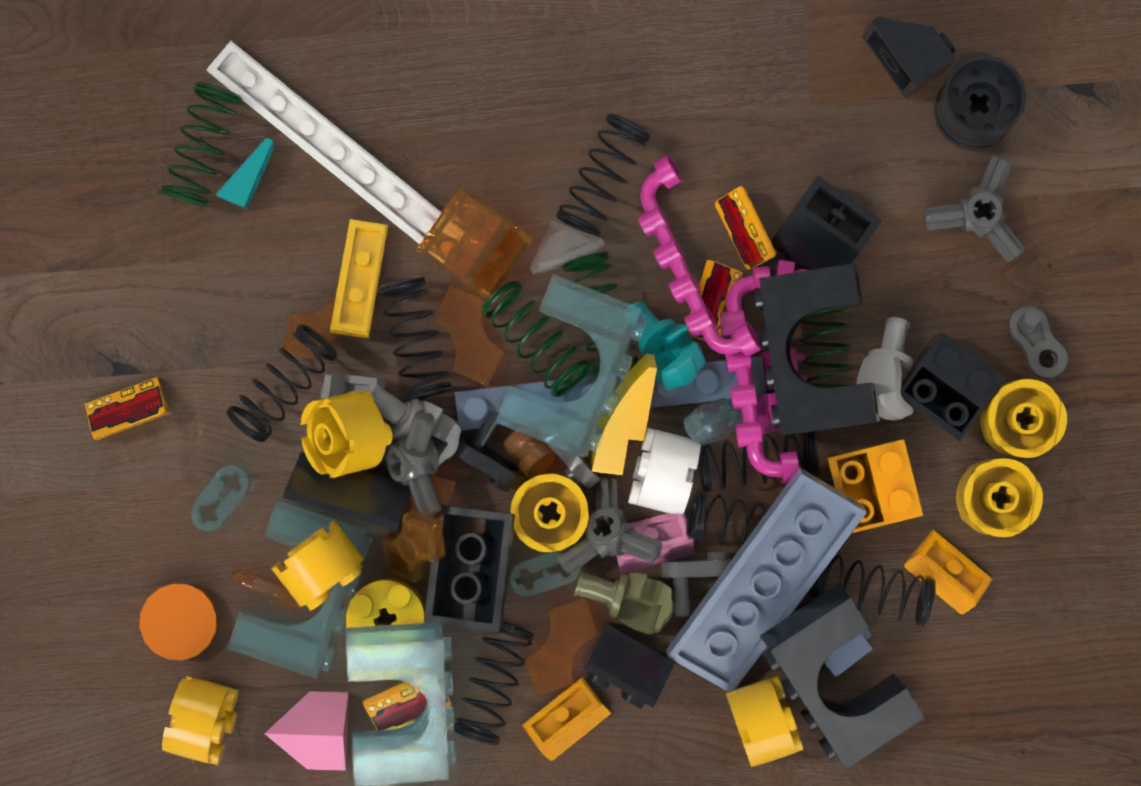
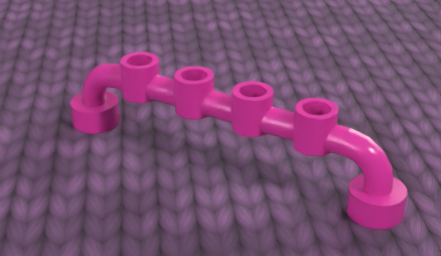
[638,154,762,357]
[720,266,799,485]

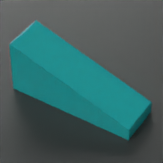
[216,138,276,210]

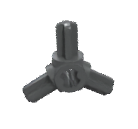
[924,156,1024,262]
[381,411,441,517]
[557,477,662,574]

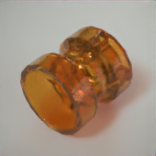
[503,423,557,478]

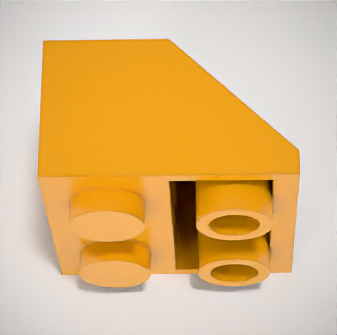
[827,439,923,533]

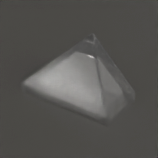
[530,221,605,277]

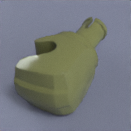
[574,571,674,635]

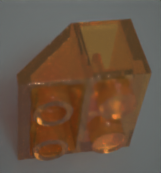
[416,186,534,299]

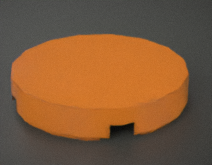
[139,583,218,661]

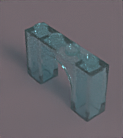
[495,274,648,458]
[227,499,373,679]
[346,622,456,786]

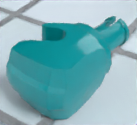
[625,301,705,391]

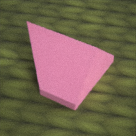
[264,691,349,770]

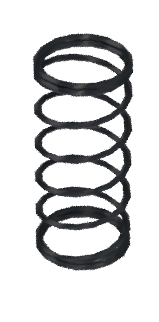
[555,113,651,238]
[377,276,453,401]
[227,324,337,443]
[698,431,820,493]
[686,491,767,548]
[810,554,936,627]
[452,621,535,745]

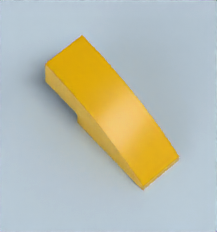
[590,354,657,475]

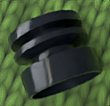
[934,55,1027,151]

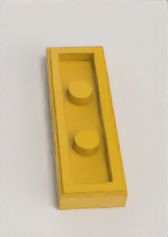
[330,219,388,339]

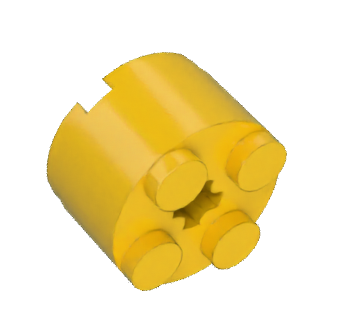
[980,379,1067,458]
[301,390,393,478]
[956,458,1043,537]
[510,473,589,552]
[271,520,364,611]
[346,578,427,659]
[162,676,239,765]
[726,676,803,768]

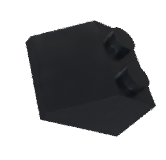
[862,17,956,99]

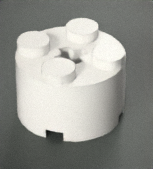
[628,427,701,515]

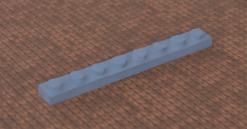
[455,356,767,431]

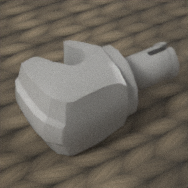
[856,317,914,420]
[370,385,461,465]

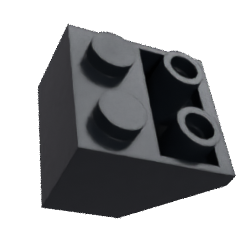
[771,176,882,270]
[901,332,1006,442]
[583,621,675,709]

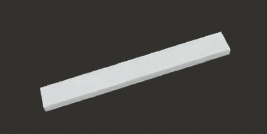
[207,41,469,265]

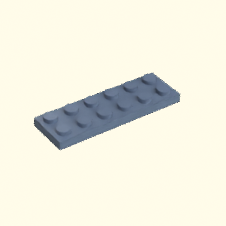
[666,467,867,692]

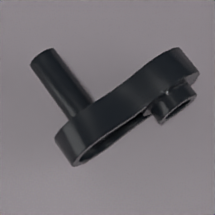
[455,409,528,492]

